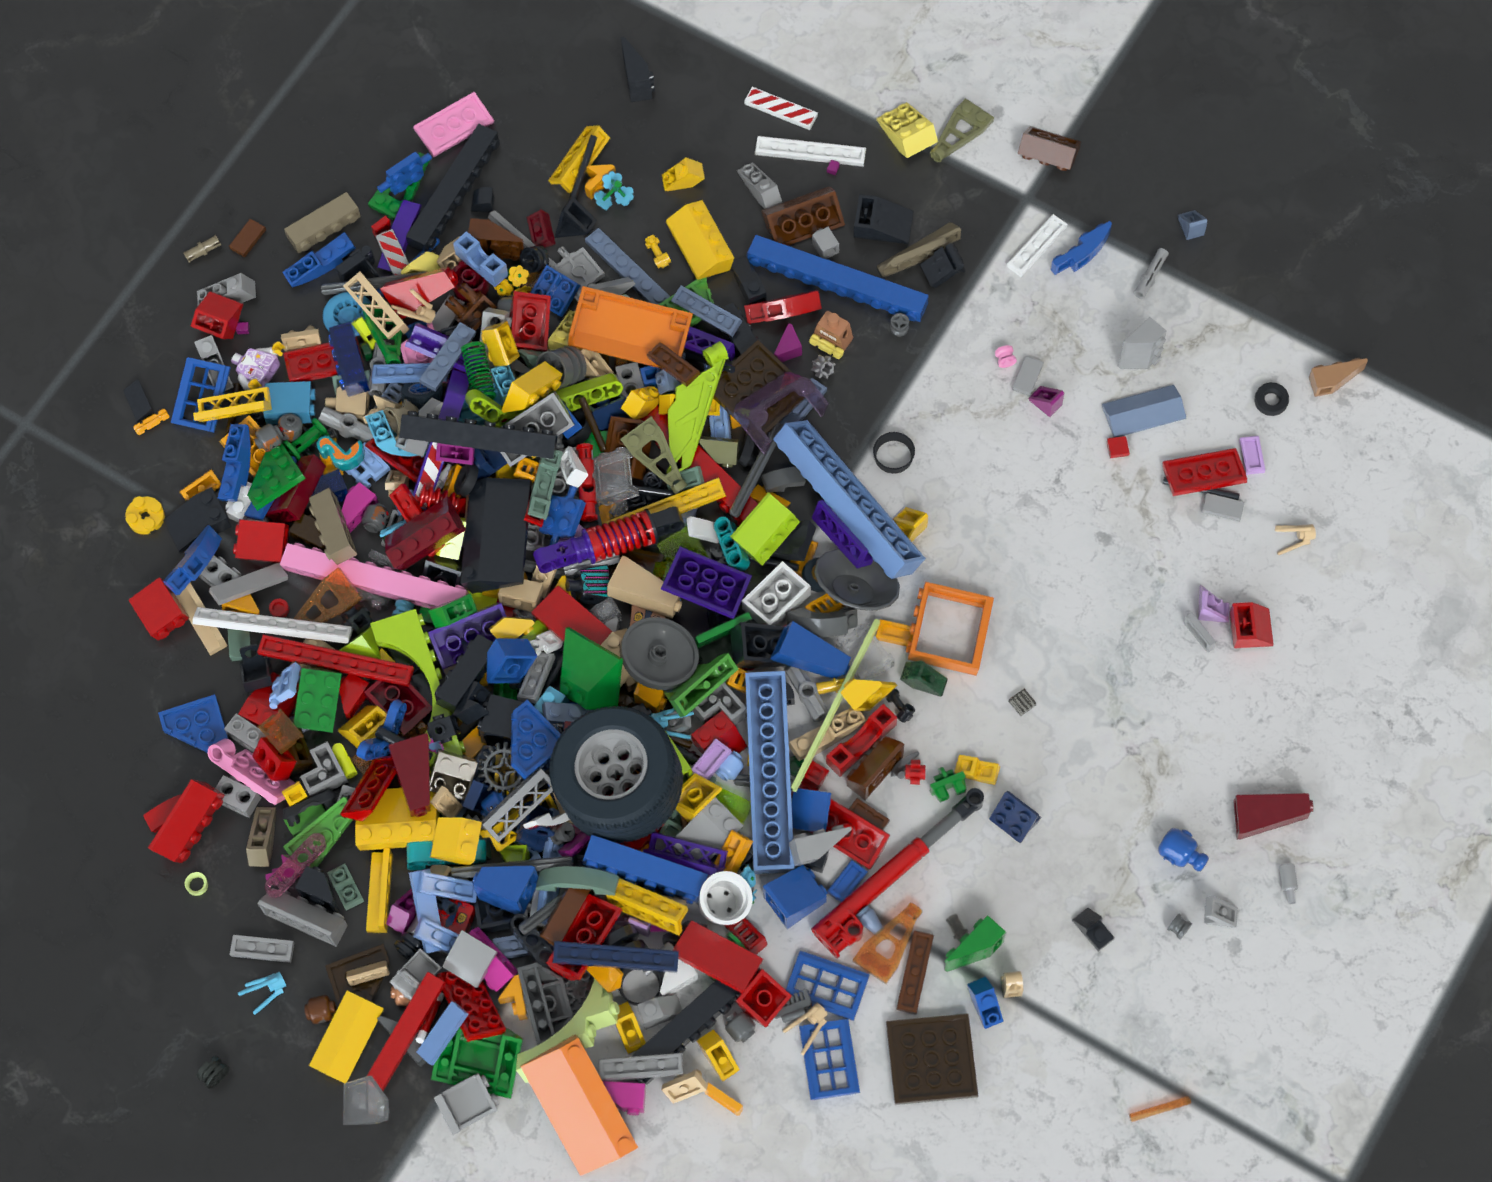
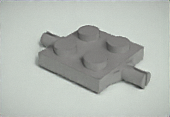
[553,246,605,296]

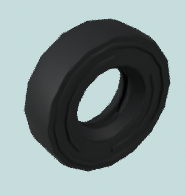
[1255,382,1289,416]
[454,464,479,497]

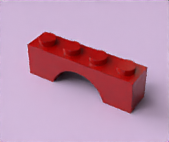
[826,704,897,777]

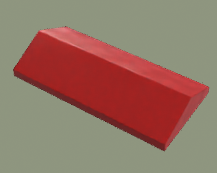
[365,438,446,483]
[340,756,396,822]
[808,799,890,869]

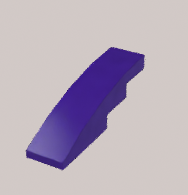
[378,200,421,272]

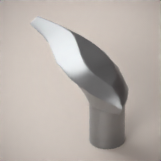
[891,752,919,779]

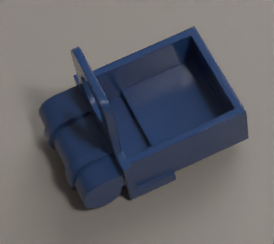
[462,780,493,814]
[516,801,555,853]

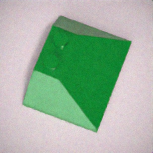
[560,627,623,710]
[431,1027,523,1099]

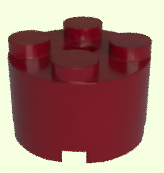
[452,261,490,302]

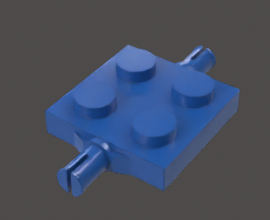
[377,151,432,195]
[539,486,586,546]

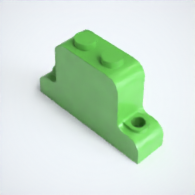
[664,653,738,717]

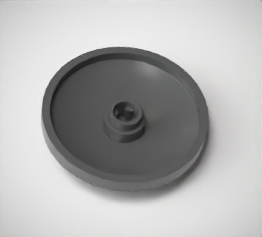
[620,617,699,690]

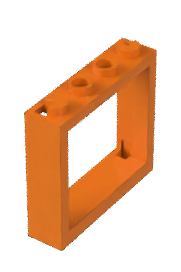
[905,582,994,676]

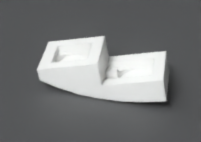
[523,813,570,829]

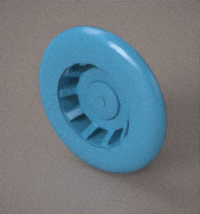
[323,292,372,338]

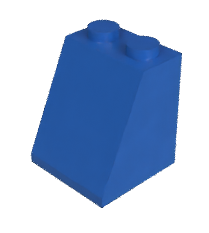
[763,865,828,929]
[472,866,538,915]

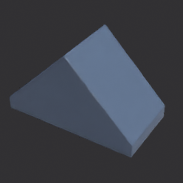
[1177,210,1207,240]

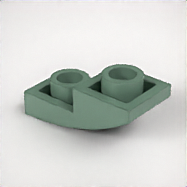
[327,864,364,911]

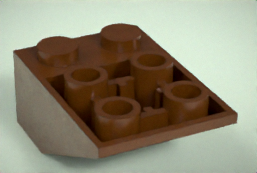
[468,218,525,261]

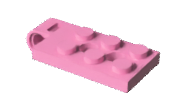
[207,739,295,805]

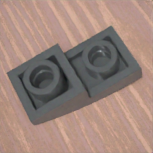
[761,467,806,492]

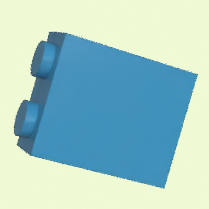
[264,381,316,425]

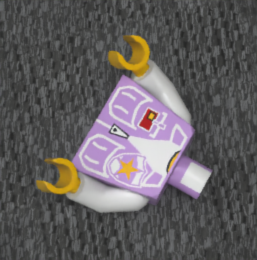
[231,342,286,390]

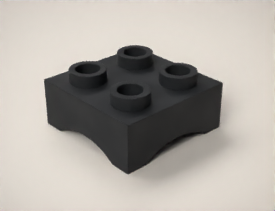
[770,520,816,561]

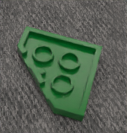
[247,444,306,511]

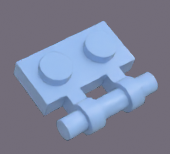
[346,442,390,489]
[269,662,301,709]

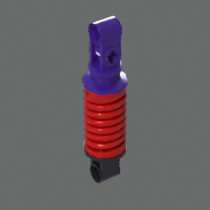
[533,507,685,573]

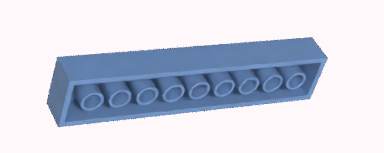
[773,420,926,579]
[745,671,795,874]

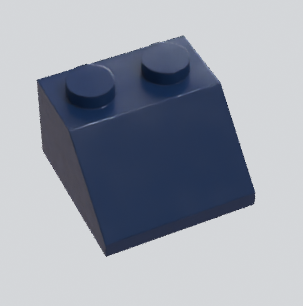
[581,388,631,431]

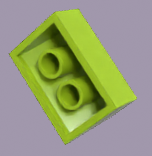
[730,493,800,566]

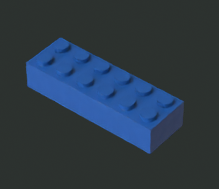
[582,835,708,904]

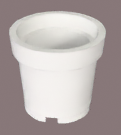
[698,871,753,925]

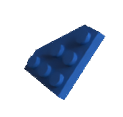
[158,694,229,753]
[511,700,561,780]

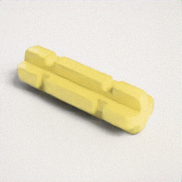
[809,334,844,359]

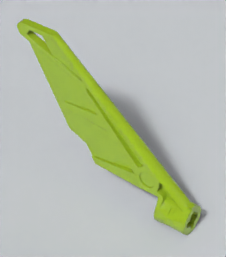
[667,341,728,474]

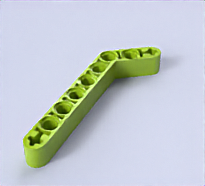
[465,373,623,427]

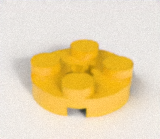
[125,496,165,534]

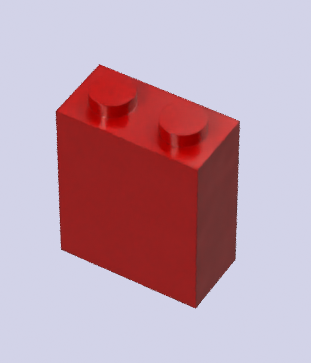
[233,520,289,563]
[129,577,190,641]

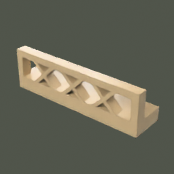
[343,272,410,339]
[176,583,227,656]

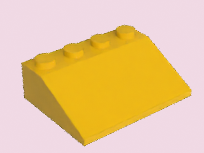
[355,788,440,851]

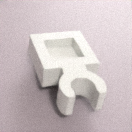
[529,630,563,656]

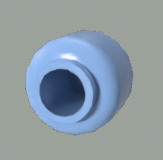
[715,751,744,781]

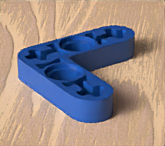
[356,699,407,761]

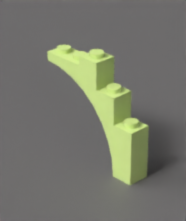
[516,978,620,1083]

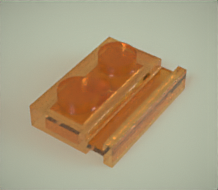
[258,709,304,755]

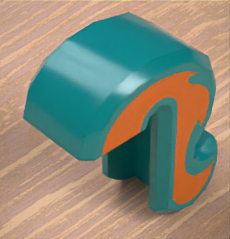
[317,436,365,471]

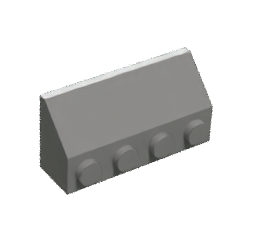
[501,392,575,467]
[258,888,348,947]

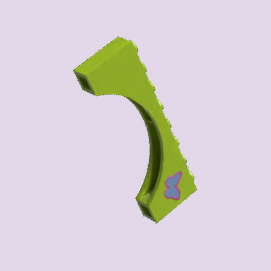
[370,609,466,770]

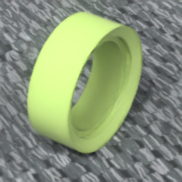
[185,872,208,896]

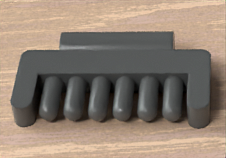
[775,989,812,1023]

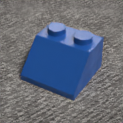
[487,638,537,683]

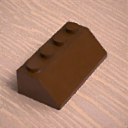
[761,186,845,246]

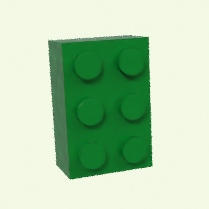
[292,668,341,733]

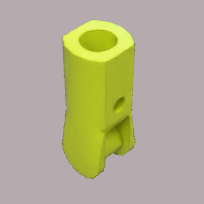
[351,316,376,350]
[332,743,358,779]

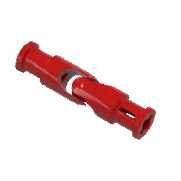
[576,443,598,522]

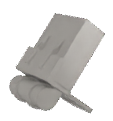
[390,949,442,1001]

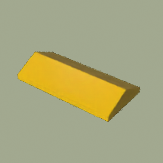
[309,991,384,1084]

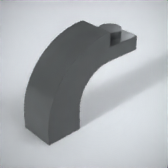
[787,607,858,637]

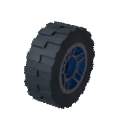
[401,382,444,410]

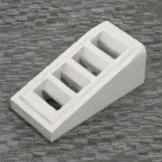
[560,446,588,488]

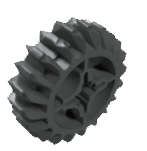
[478,742,523,796]

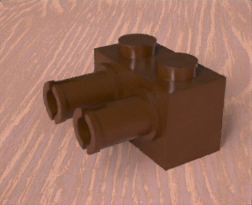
[445,282,497,330]

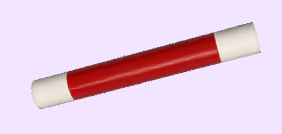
[416,992,444,1044]

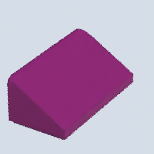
[558,831,591,858]

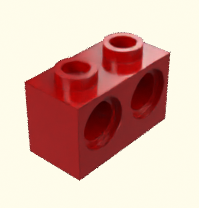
[252,737,297,781]

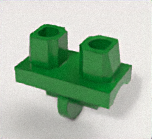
[929,767,967,803]

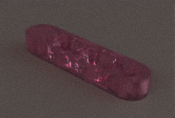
[265,833,327,898]

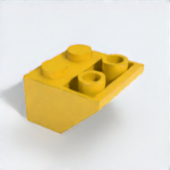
[338,705,387,748]

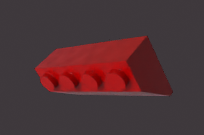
[148,779,225,863]
[546,894,622,981]

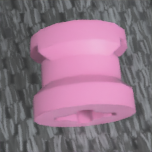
[995,345,1017,368]

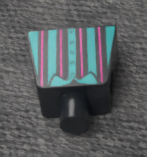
[565,565,613,606]

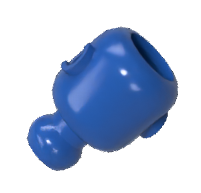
[1158,828,1209,872]

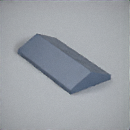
[1102,385,1186,438]

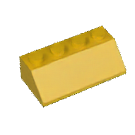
[666,200,734,280]

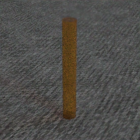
[1129,1096,1191,1122]

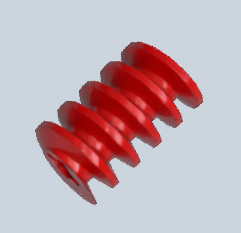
[418,483,461,510]

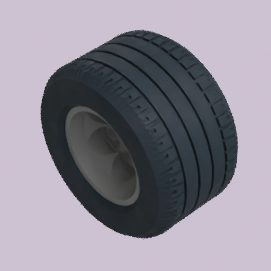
[549,706,683,843]

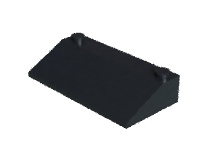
[461,478,532,594]

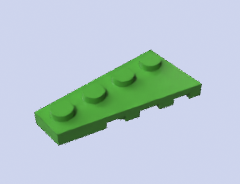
[283,796,353,868]

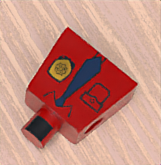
[438,899,476,934]

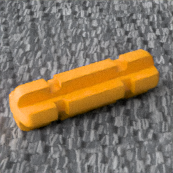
[133,409,169,435]

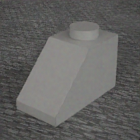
[637,995,682,1029]

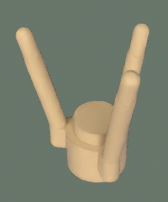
[391,289,435,324]
[1275,524,1316,555]
[783,1003,828,1055]

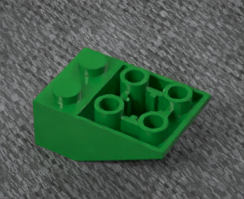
[945,915,1006,972]

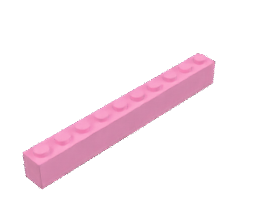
[280,543,469,609]

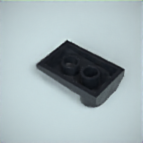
[470,862,519,933]

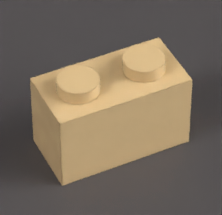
[498,579,543,612]

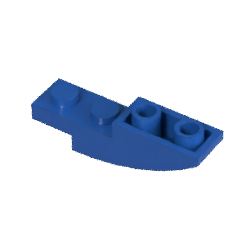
[1051,221,1112,275]
[282,232,356,287]
[217,424,251,502]
[163,525,222,595]

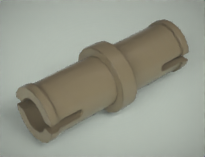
[183,235,221,263]

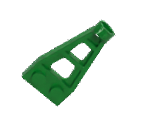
[368,152,430,220]
[362,303,403,364]

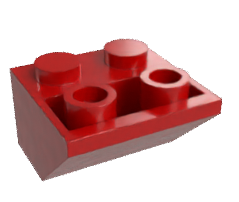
[191,291,243,339]
[1230,602,1274,648]

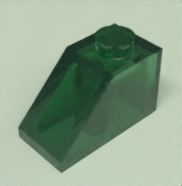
[900,661,948,697]

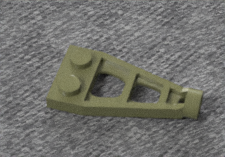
[930,98,994,162]
[620,417,688,494]

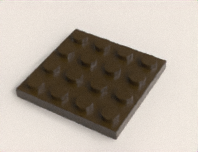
[713,340,812,441]
[886,1014,978,1105]

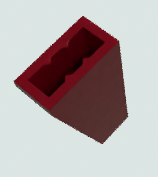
[265,454,326,523]
[388,733,430,817]
[1233,793,1313,840]

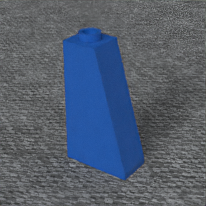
[770,621,851,679]

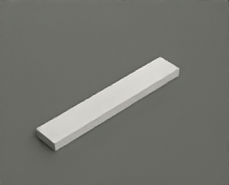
[755,136,866,167]

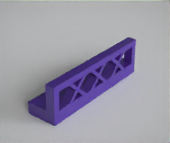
[405,323,485,374]
[685,327,736,361]
[812,500,873,569]
[643,832,728,875]

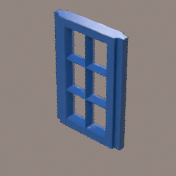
[171,357,231,433]
[786,951,870,1021]
[799,1019,860,1100]

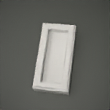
[686,516,719,543]

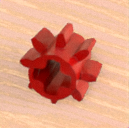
[905,759,926,785]

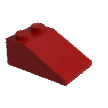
[509,291,551,352]
[238,672,299,737]

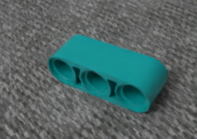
[714,517,750,572]

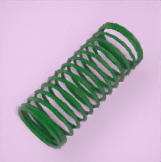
[461,341,496,403]

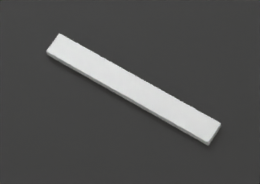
[193,607,352,644]

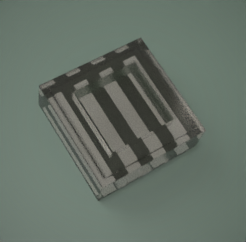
[1008,688,1037,716]

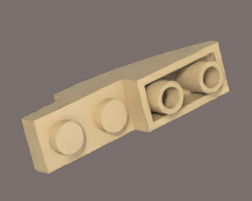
[789,707,867,761]

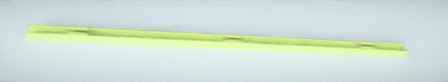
[791,619,880,792]

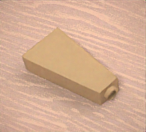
[607,555,682,619]

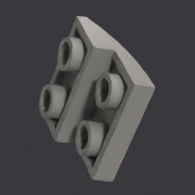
[442,930,498,988]

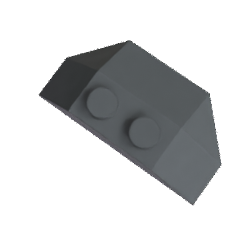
[517,963,573,1045]

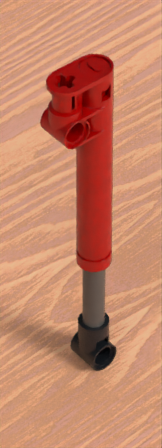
[811,788,984,959]

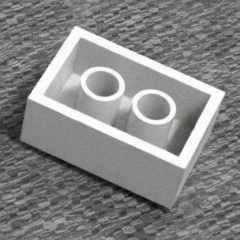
[742,561,811,626]

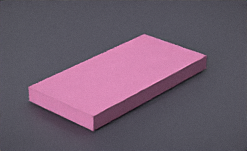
[414,92,494,158]

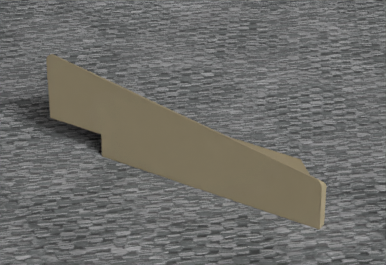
[877,223,961,278]

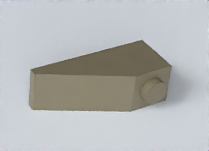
[246,807,276,867]

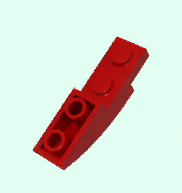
[744,290,822,324]

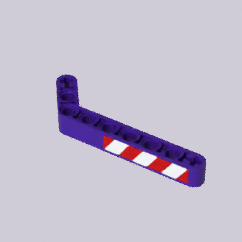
[412,369,471,511]

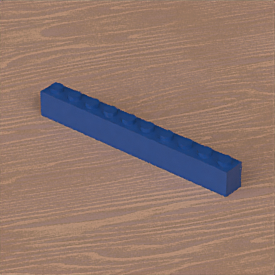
[747,235,929,322]

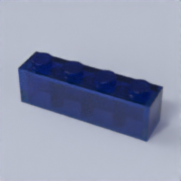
[327,322,370,397]

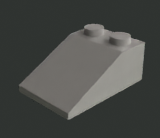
[670,797,744,862]

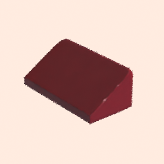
[527,209,556,247]

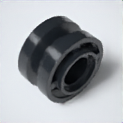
[520,245,549,273]
[393,932,424,960]

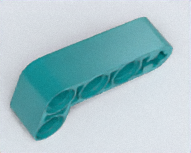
[407,840,487,870]

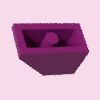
[386,888,417,933]

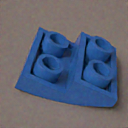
[530,265,581,317]
[792,788,831,832]

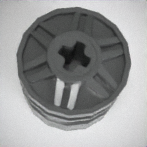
[536,345,587,390]

